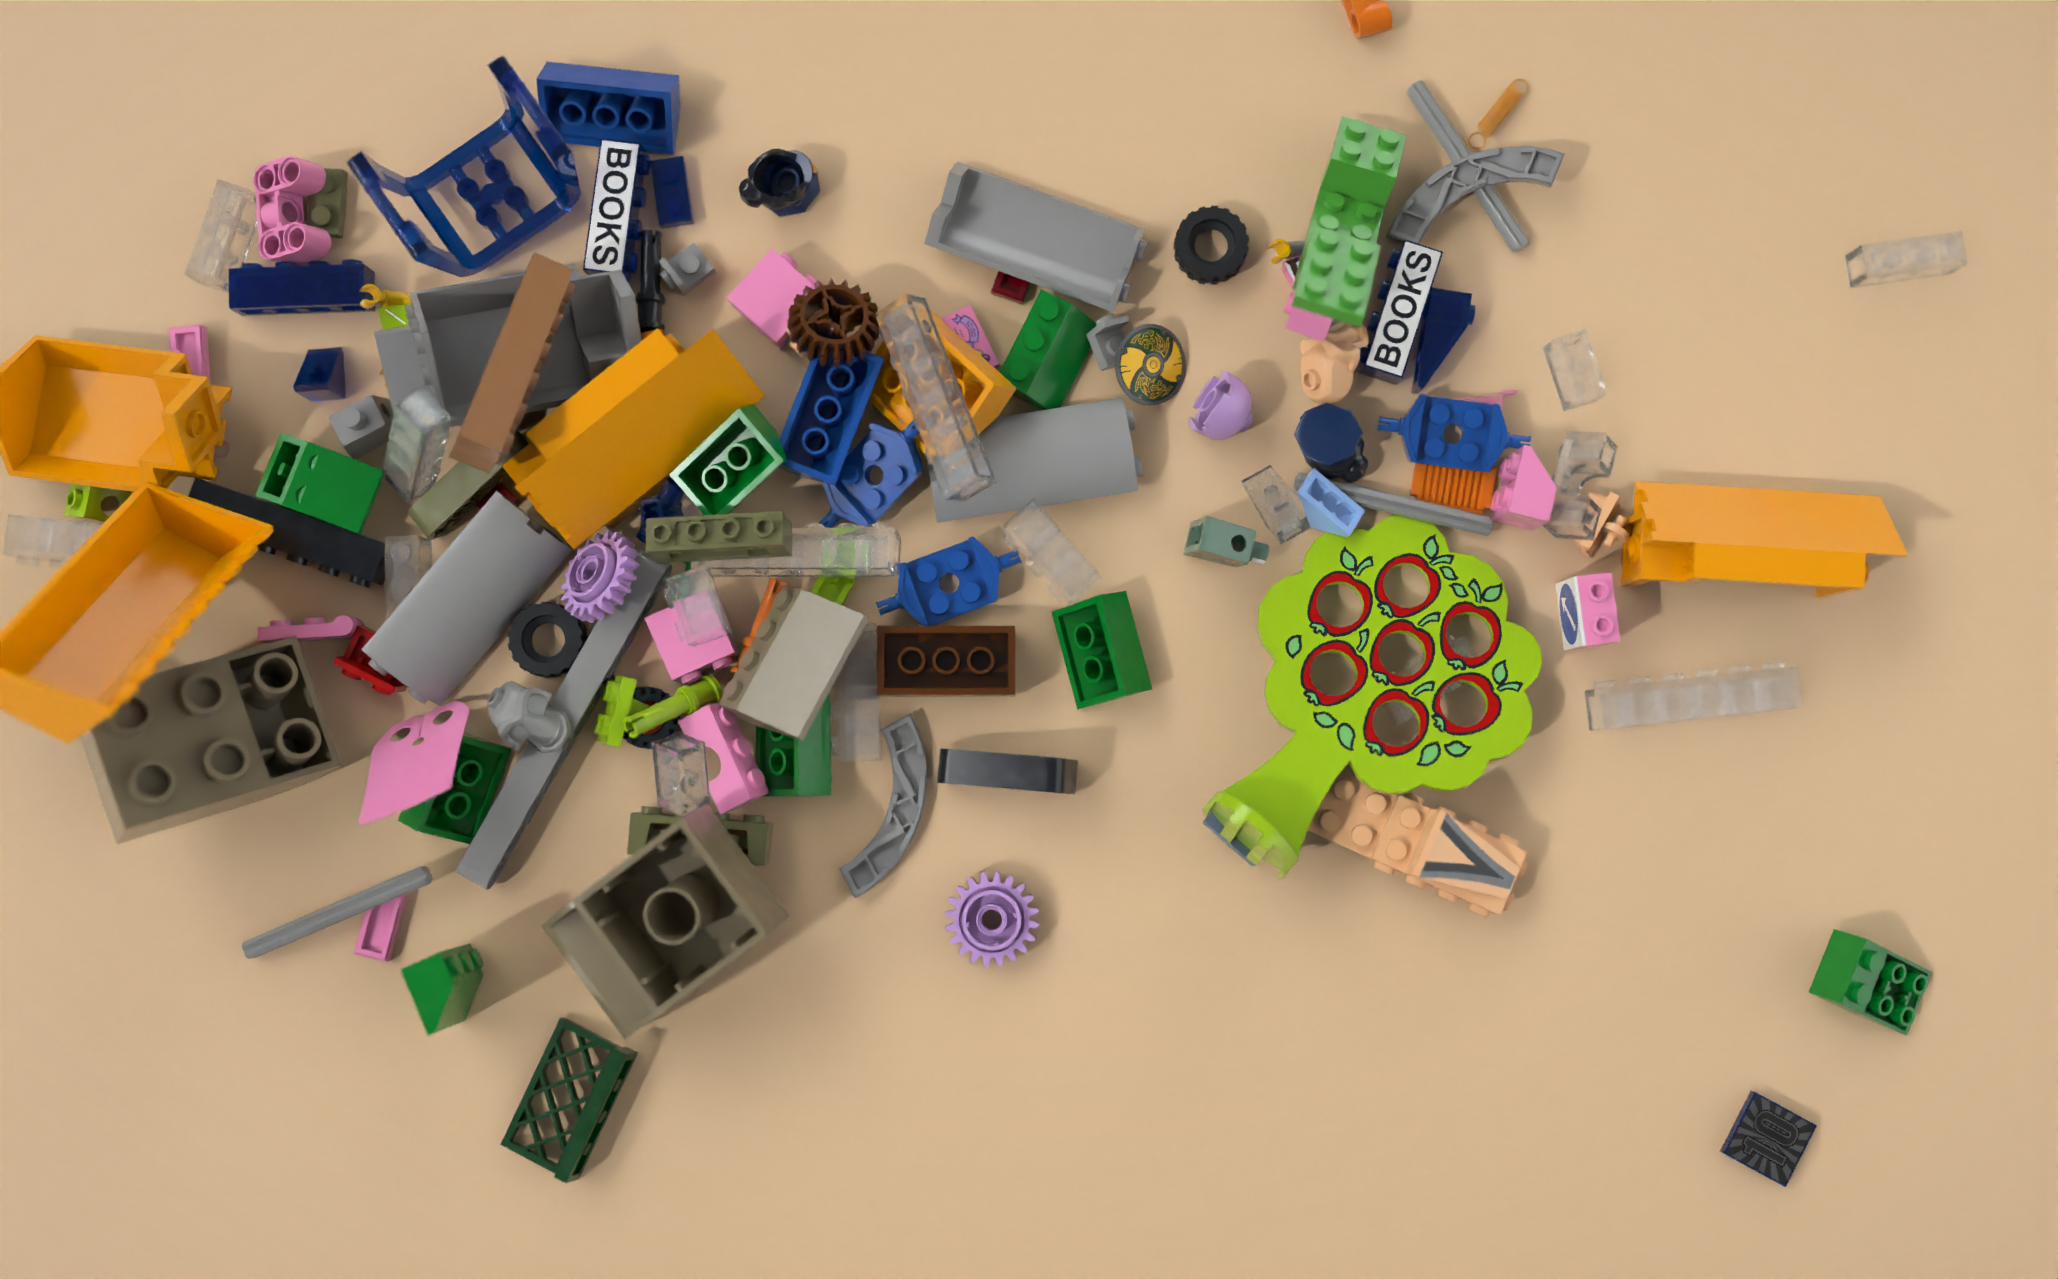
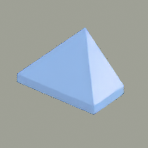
[1295,468,1365,537]

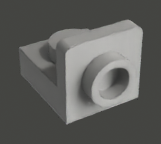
[659,243,716,295]
[1086,314,1130,371]

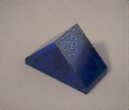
[293,347,346,402]

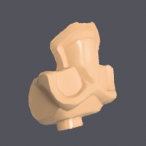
[1300,323,1368,404]

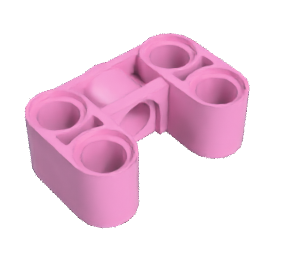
[253,156,331,266]

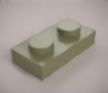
[306,168,348,238]

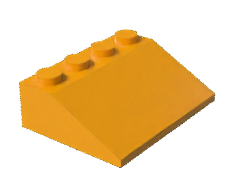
[869,304,1017,468]

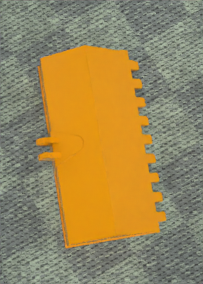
[0,482,274,744]

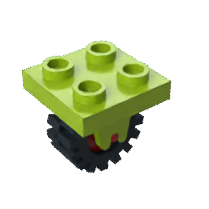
[594,675,680,749]

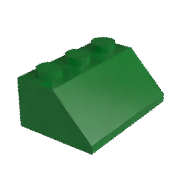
[1000,289,1097,410]
[669,404,787,515]
[1052,591,1152,710]
[756,693,832,797]
[398,724,511,844]
[400,944,483,1036]

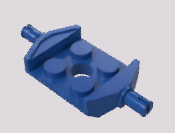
[1377,394,1531,472]
[817,416,927,533]
[876,536,1022,626]

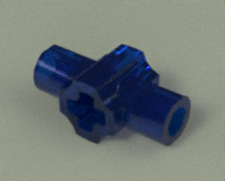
[636,477,684,544]

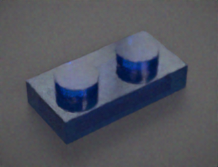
[650,156,694,229]

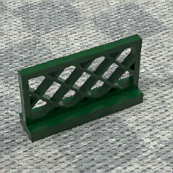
[500,1017,638,1183]

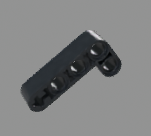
[937,748,1078,794]

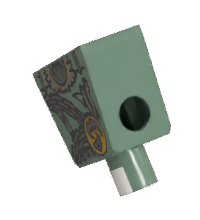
[1183,516,1269,567]

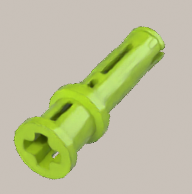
[623,674,723,738]

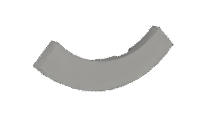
[1386,146,1565,245]
[839,713,928,898]

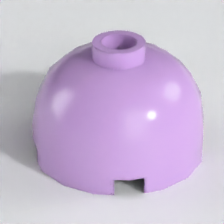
[1189,370,1253,440]

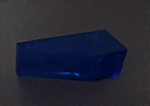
[1411,288,1475,394]

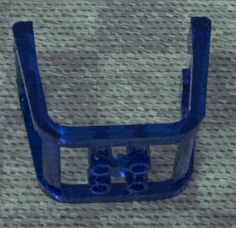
[347,56,581,277]

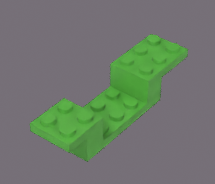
[1291,116,1406,327]

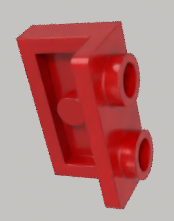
[333,625,407,695]

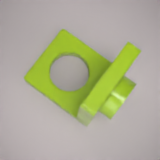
[64,484,131,522]

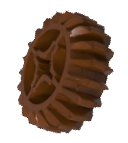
[787,277,881,369]

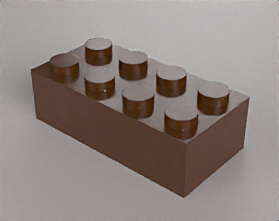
[877,626,1015,697]

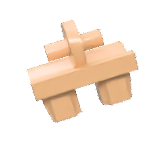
[1567,492,1630,558]

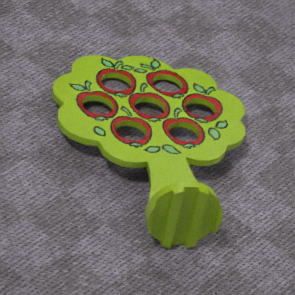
[1203,515,1542,878]

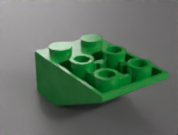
[255,433,386,534]
[1809,929,1931,1036]

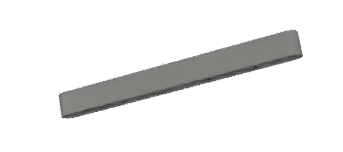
[457,549,672,890]

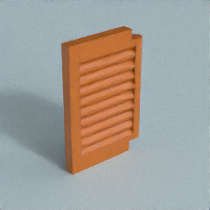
[1410,463,1498,515]

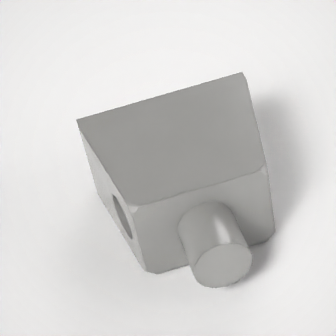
[329,395,411,459]

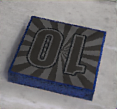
[1720,1090,1817,1187]

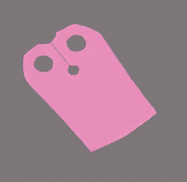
[358,700,469,826]

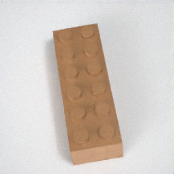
[449,252,576,473]

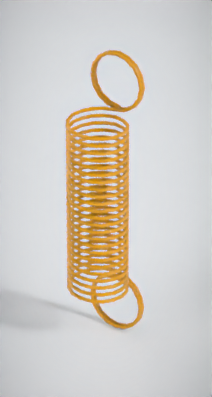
[1468,79,1528,149]

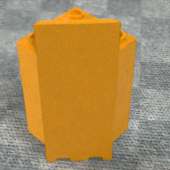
[502,328,765,549]
[0,335,233,492]
[1621,481,1908,598]

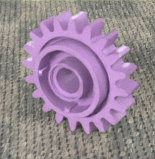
[561,530,639,623]
[944,871,1039,967]

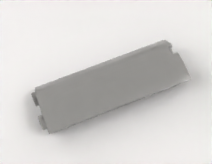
[924,161,1147,312]
[927,397,1143,523]
[361,491,572,706]

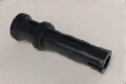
[635,229,665,333]

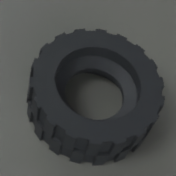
[1173,205,1249,285]
[508,602,588,678]

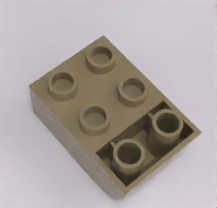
[80,636,342,844]
[542,804,790,1039]

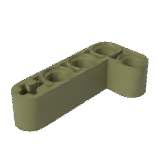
[408,430,529,540]

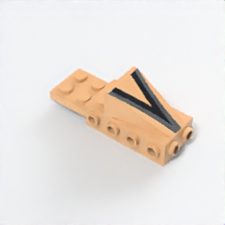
[1308,771,1528,918]

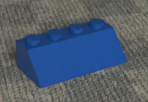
[536,62,680,155]
[778,351,885,486]

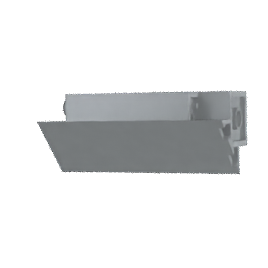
[374,264,642,429]

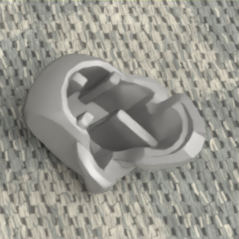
[487,681,571,753]

